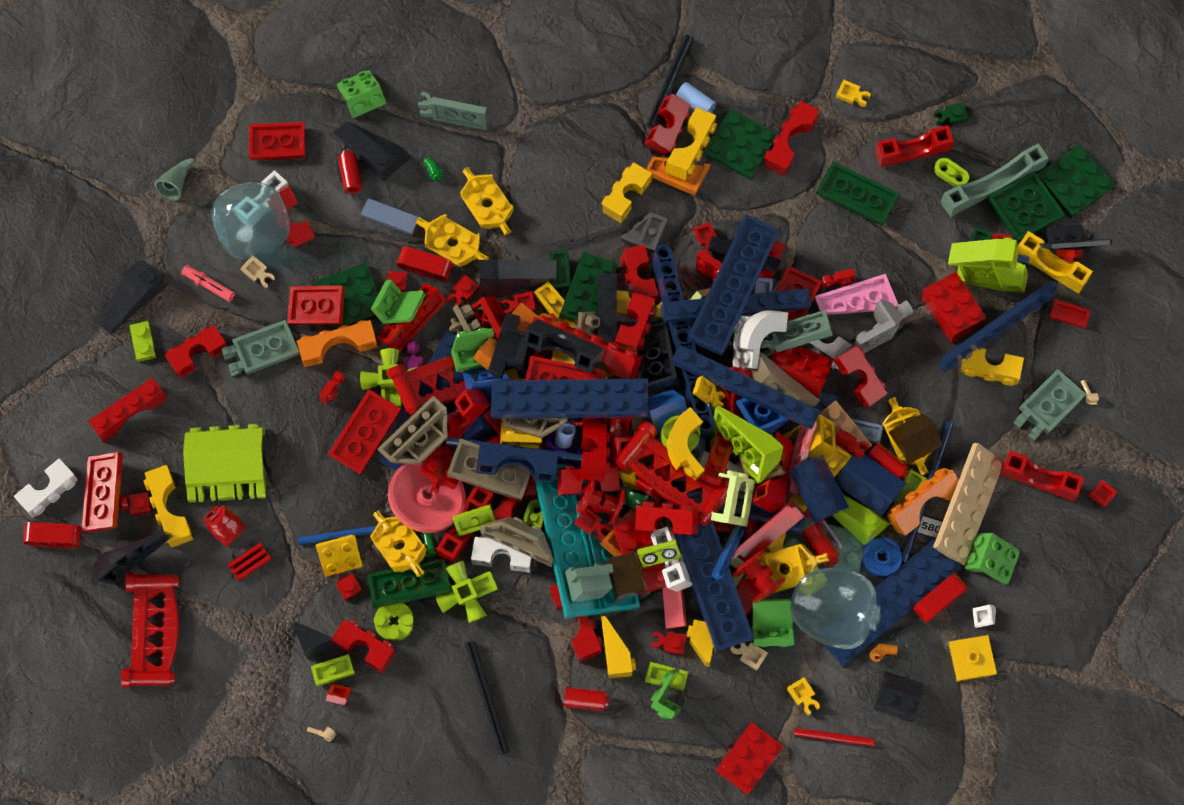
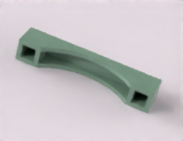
[941,143,1048,217]

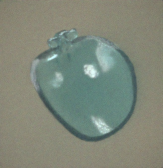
[212,182,290,259]
[790,567,881,649]

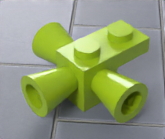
[360,348,418,408]
[435,561,499,623]

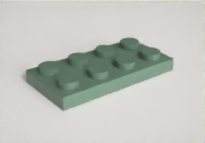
[783,519,865,573]

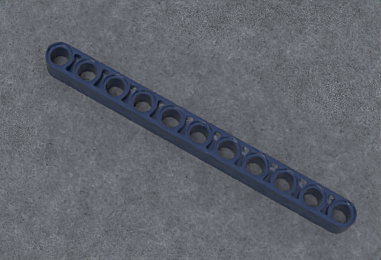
[652,244,714,439]

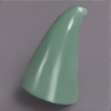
[154,158,195,201]

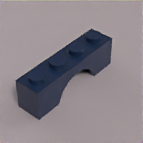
[476,443,558,483]

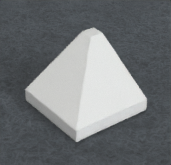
[972,604,996,628]

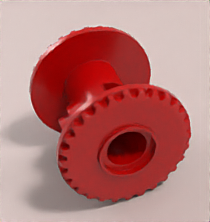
[576,480,625,526]
[733,551,786,604]

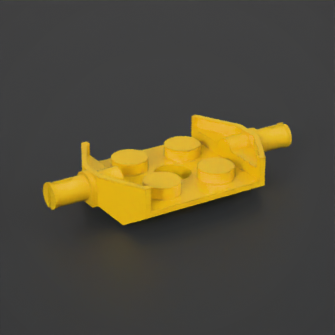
[460,167,514,236]
[416,214,489,267]
[882,397,932,476]
[370,510,427,577]
[745,544,829,593]

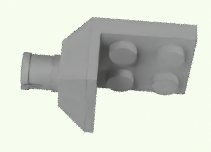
[854,300,913,353]

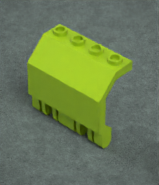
[183,424,266,503]

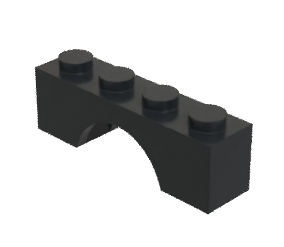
[597,274,617,343]
[523,319,605,373]

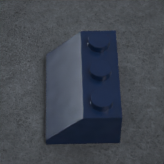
[835,454,907,516]
[789,455,849,524]

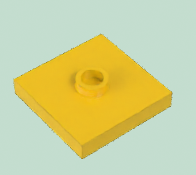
[948,635,997,681]

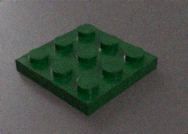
[703,109,779,180]
[1037,144,1115,218]
[987,171,1065,243]
[313,263,378,331]

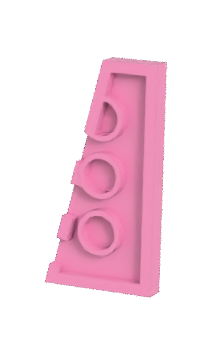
[814,274,898,315]

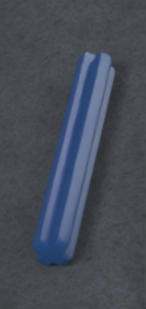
[712,525,746,581]

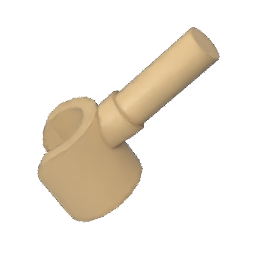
[1081,380,1099,405]
[307,727,336,742]

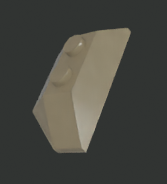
[748,352,819,407]
[377,396,448,464]
[502,418,568,438]
[480,517,553,567]

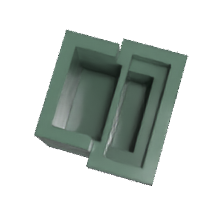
[565,563,614,602]

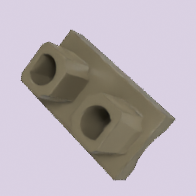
[449,304,482,334]
[573,312,600,336]

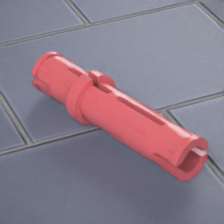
[181,264,235,302]

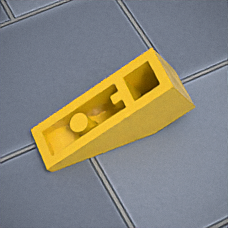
[601,616,636,679]

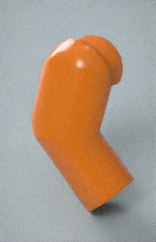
[870,644,898,662]

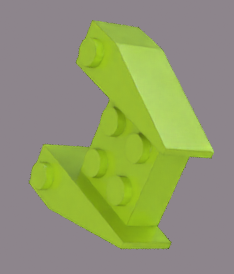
[948,238,1028,293]

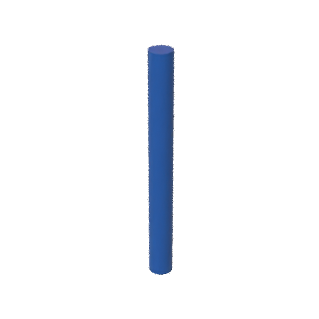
[298,526,376,545]

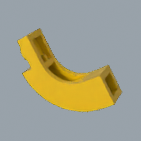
[667,407,705,480]

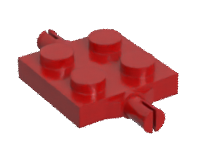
[419,441,459,494]

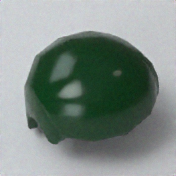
[625,487,655,509]

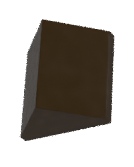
[889,414,942,464]
[605,552,647,603]

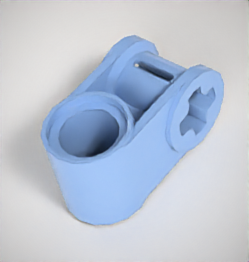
[555,418,578,449]

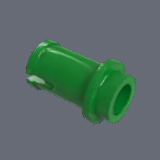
[423,157,443,181]
[421,532,437,557]

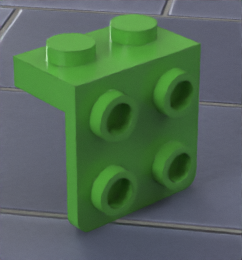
[337,71,386,118]
[371,280,425,324]
[451,328,494,372]
[965,533,1020,585]
[752,599,794,647]
[651,668,682,720]

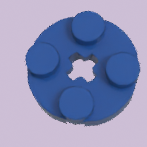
[862,537,902,578]

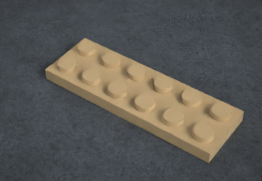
[933,443,1004,565]

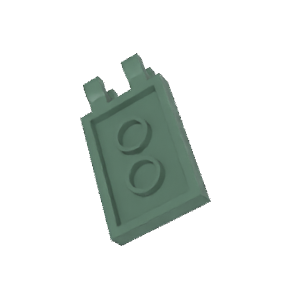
[418,92,488,130]
[761,310,833,357]
[221,320,300,377]
[1013,369,1087,441]

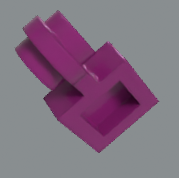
[404,341,423,370]

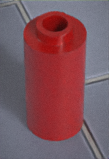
[338,151,363,194]
[868,443,909,481]
[801,523,840,567]
[564,687,609,711]

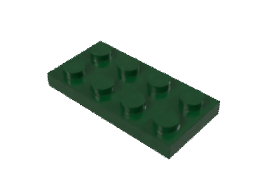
[816,162,899,226]
[559,252,618,324]
[367,558,451,609]

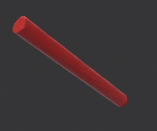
[794,728,875,747]

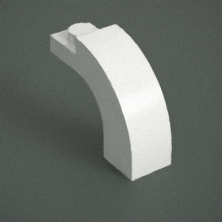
[736,311,788,369]

